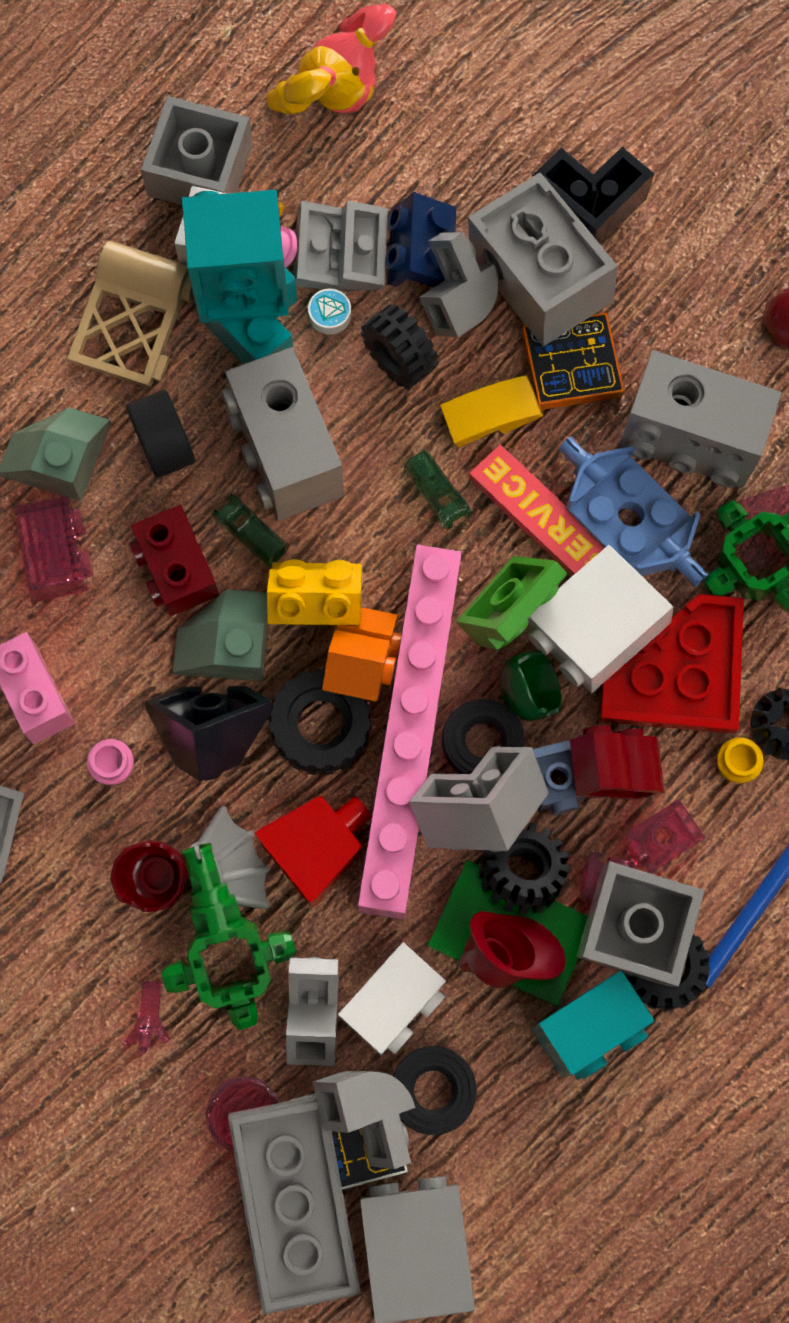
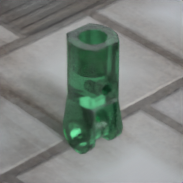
[404,450,472,530]
[211,493,289,567]

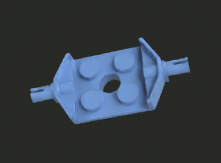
[558,436,709,587]

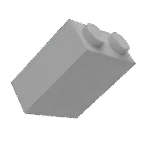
[360,1176,475,1323]

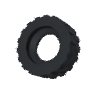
[269,669,371,775]

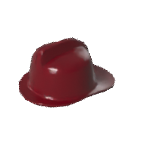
[458,911,566,988]

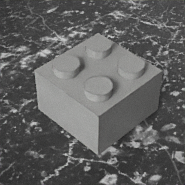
[141,96,253,205]
[576,861,705,987]

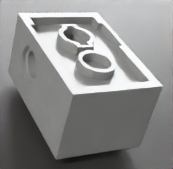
[468,172,618,347]
[221,347,344,521]
[618,350,782,488]

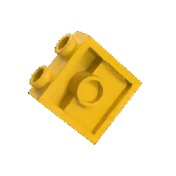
[267,559,362,625]

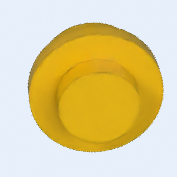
[716,737,764,784]

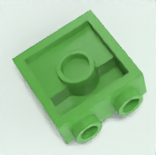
[455,556,567,650]

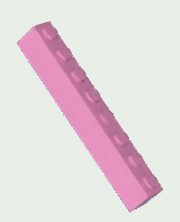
[358,545,462,920]

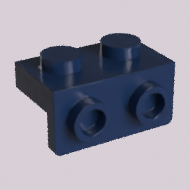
[386,192,457,287]

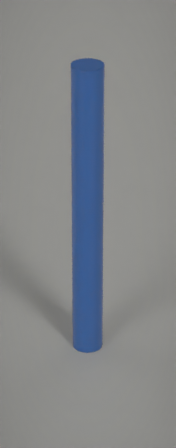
[705,844,789,989]

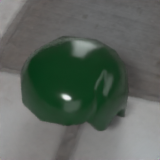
[500,650,562,721]

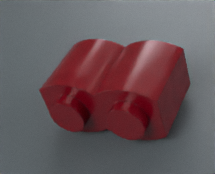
[570,725,665,800]

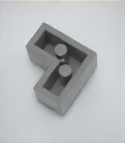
[409,747,549,852]

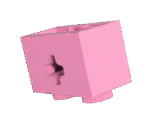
[0,632,75,744]

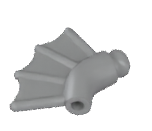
[181,806,270,909]

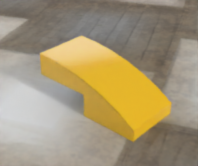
[440,375,543,448]

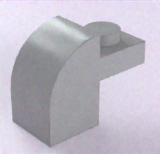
[419,232,498,337]
[286,957,339,1066]
[313,1071,415,1169]

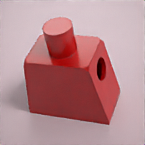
[254,796,372,908]

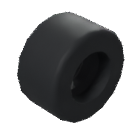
[126,390,196,478]

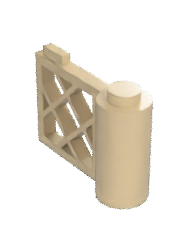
[67,241,194,389]

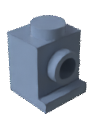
[533,740,585,816]

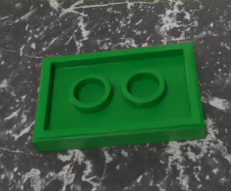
[427,860,588,1007]

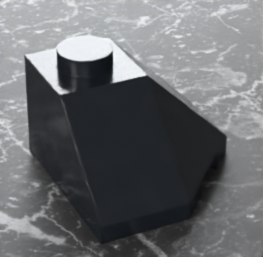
[145,686,273,782]

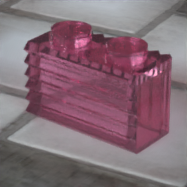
[14,496,94,602]

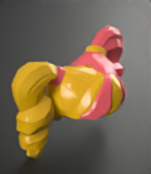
[266,3,396,114]

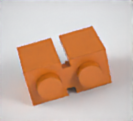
[322,607,402,702]

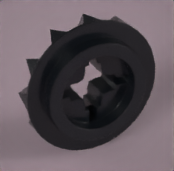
[750,687,789,760]

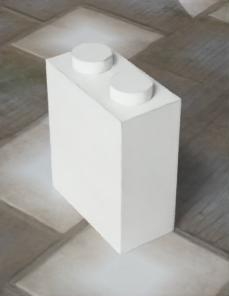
[528,545,673,694]

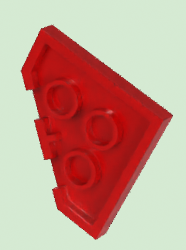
[599,594,744,734]

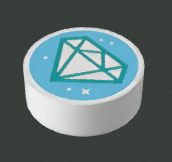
[308,289,351,335]

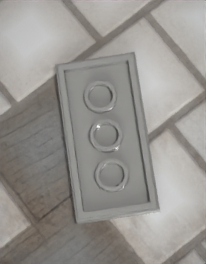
[228,1096,361,1315]

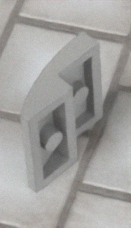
[293,200,388,291]

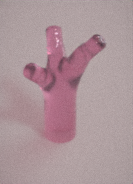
[124,981,170,1054]

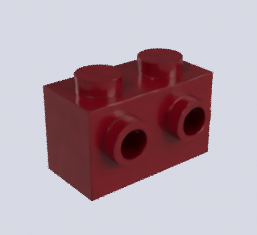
[129,504,219,617]

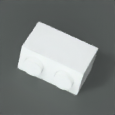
[338,942,446,1056]

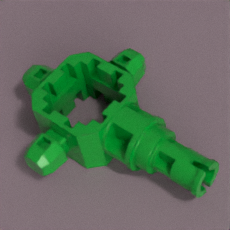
[703,500,789,613]
[161,843,296,1030]

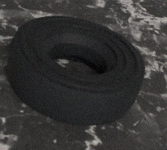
[442,699,525,774]
[393,1046,477,1135]

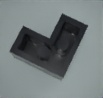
[532,147,654,245]

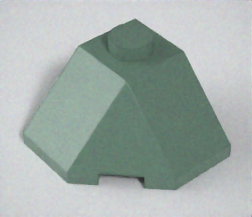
[0,407,111,501]
[173,589,269,681]

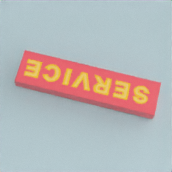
[469,444,604,577]

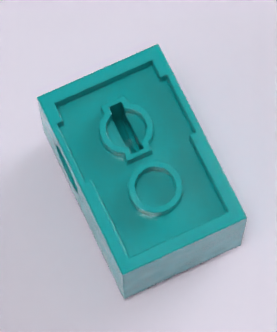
[182,189,289,323]

